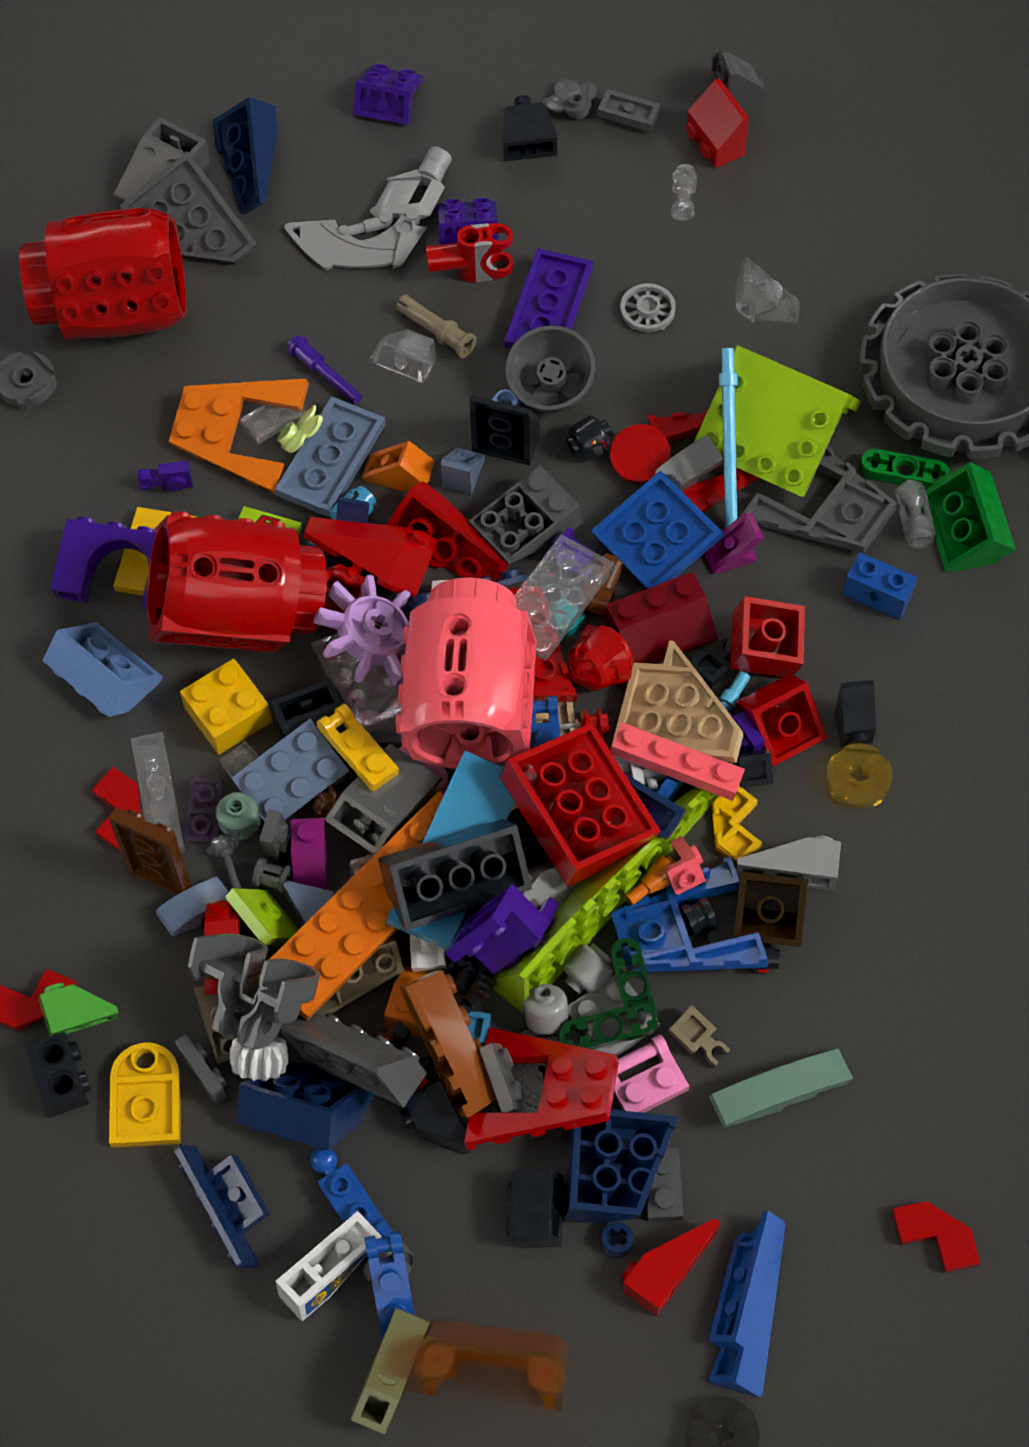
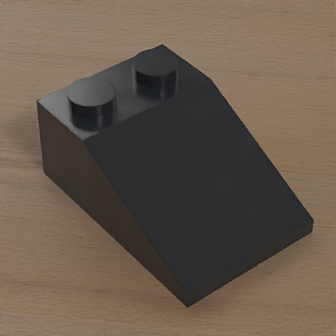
[469,395,540,465]

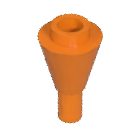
[624,854,676,906]

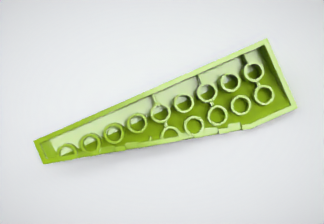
[493,763,732,1014]

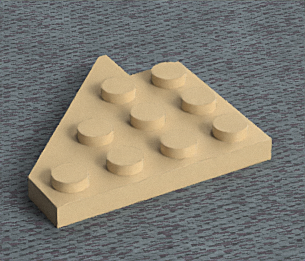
[611,641,743,763]

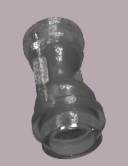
[895,480,936,549]

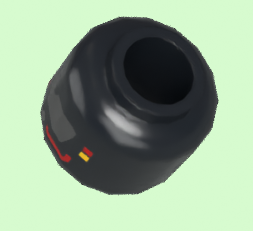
[566,415,613,461]

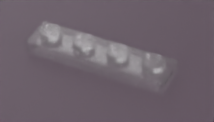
[131,732,185,853]

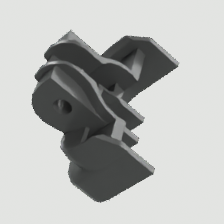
[187,933,320,1050]

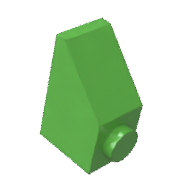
[38,983,119,1036]

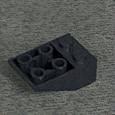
[270,678,358,793]

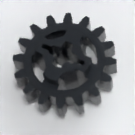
[437,955,500,1013]

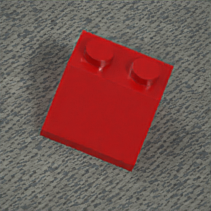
[685,78,749,168]
[735,674,827,767]

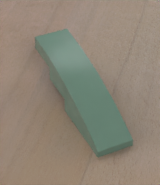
[709,1048,853,1128]

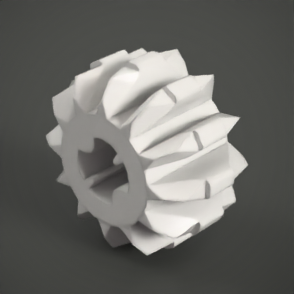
[230,1035,289,1081]

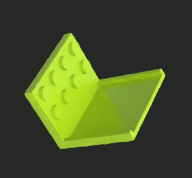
[694,345,862,497]

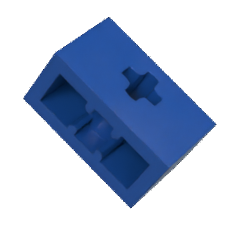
[843,552,918,620]

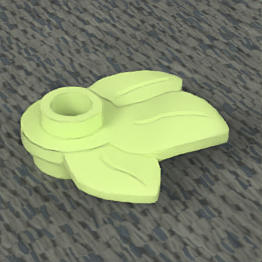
[277,405,323,453]

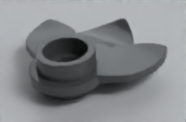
[541,79,597,119]

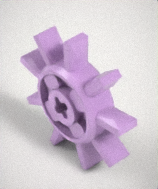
[313,575,411,687]

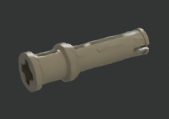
[396,294,477,358]

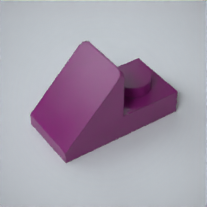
[704,512,764,574]

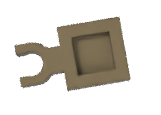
[667,1005,731,1068]

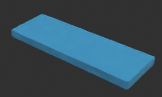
[386,751,515,950]

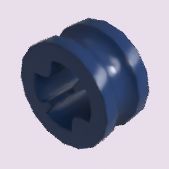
[601,1222,633,1258]

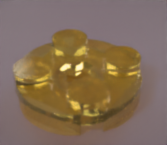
[826,743,893,808]

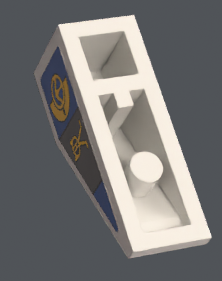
[275,1211,381,1321]

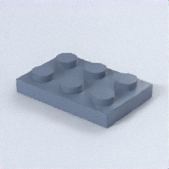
[231,719,349,822]

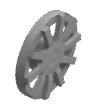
[620,283,676,334]

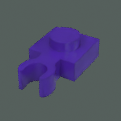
[138,461,193,491]

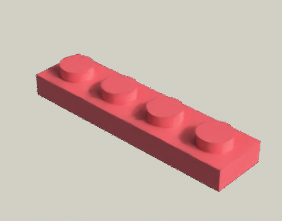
[610,722,745,801]

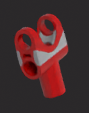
[425,223,513,283]

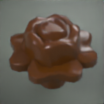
[313,785,339,825]

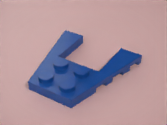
[611,856,768,972]

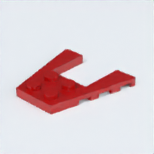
[648,409,759,512]
[464,1028,619,1150]

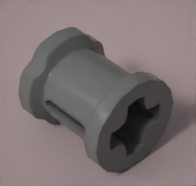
[252,858,293,895]

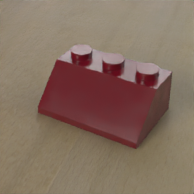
[605,572,718,664]

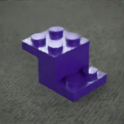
[445,884,559,974]

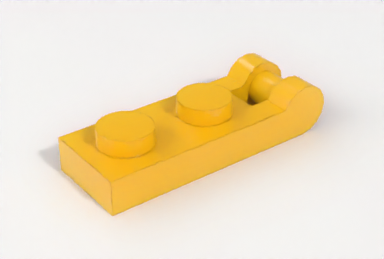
[316,704,399,792]

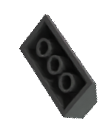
[279,1012,427,1108]

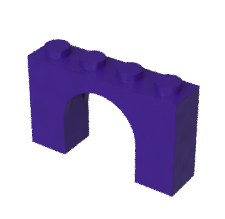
[50,516,155,613]

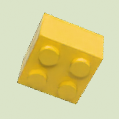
[180,658,273,755]

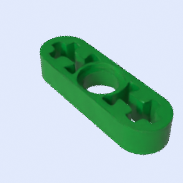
[860,449,950,490]

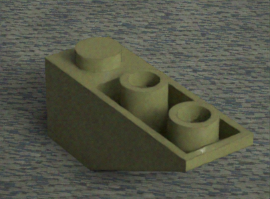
[351,1308,429,1434]

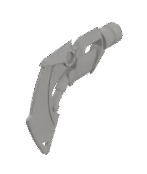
[284,146,452,270]

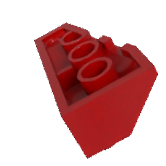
[386,481,511,580]
[303,517,437,599]

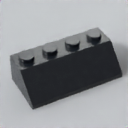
[378,819,532,931]

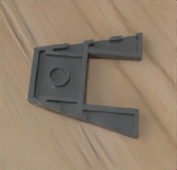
[741,446,897,554]

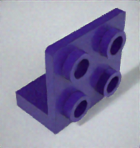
[353,64,424,125]
[438,198,498,245]

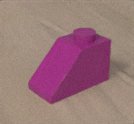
[291,818,328,890]

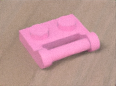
[614,1034,690,1113]

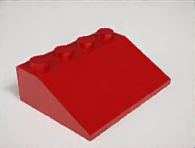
[500,723,661,888]

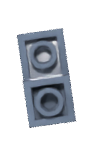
[156,877,229,936]

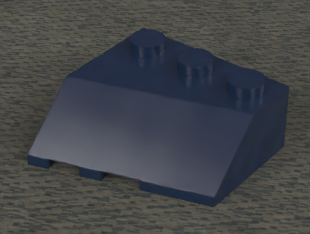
[564,1109,680,1224]

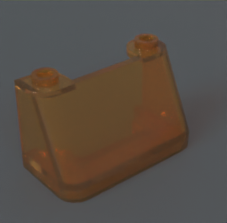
[414,1321,568,1412]

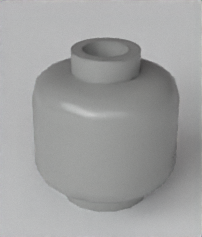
[563,943,613,994]
[523,984,569,1035]

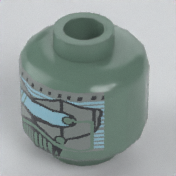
[216,792,260,840]

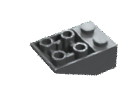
[114,117,211,202]
[469,465,583,564]
[325,743,443,855]

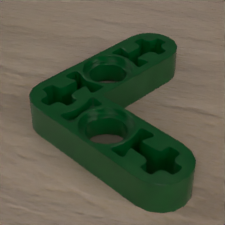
[560,938,658,1050]

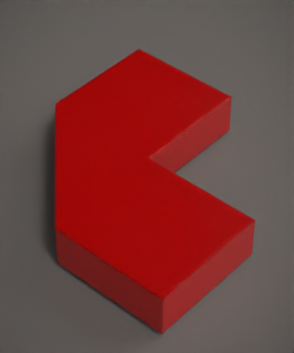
[92,767,141,853]
[0,969,78,1031]
[892,1201,981,1273]

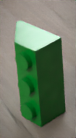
[921,462,1016,572]

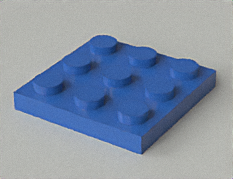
[591,470,723,589]

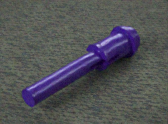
[287,335,362,404]

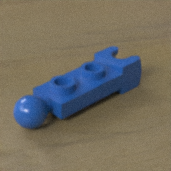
[310,1149,392,1262]

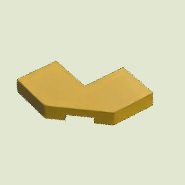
[711,786,762,866]

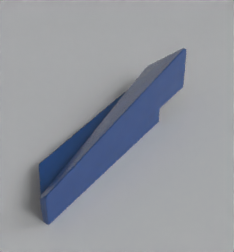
[708,1211,786,1397]

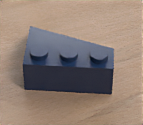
[236,1062,374,1151]

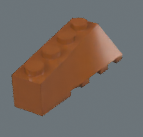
[399,970,497,1118]

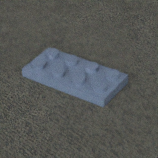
[275,396,386,518]

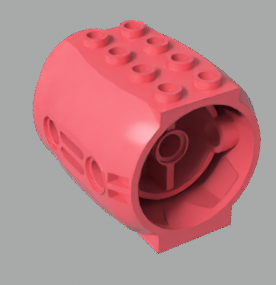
[396,578,537,769]

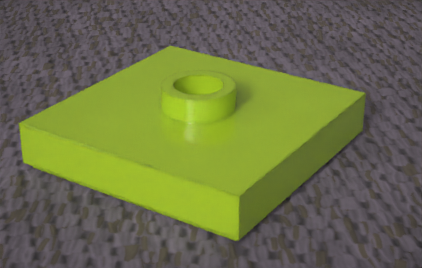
[225,888,299,946]

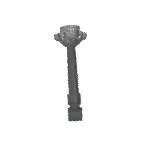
[207,835,248,928]

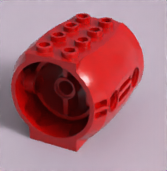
[19,208,187,340]
[147,511,327,653]

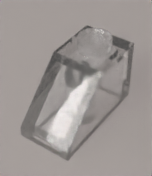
[369,329,436,383]

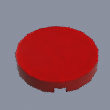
[610,424,671,485]

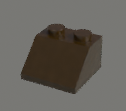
[734,872,809,947]

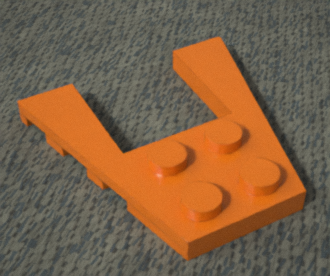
[169,379,309,495]

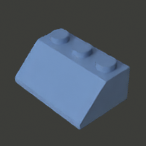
[42,622,163,717]

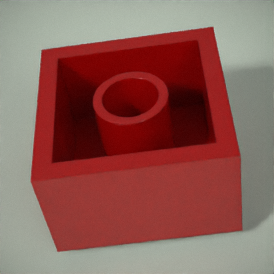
[730,596,805,678]

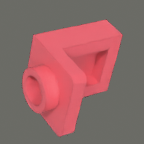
[665,836,706,895]

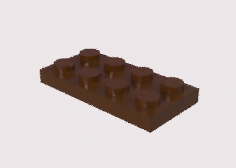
[109,807,192,895]

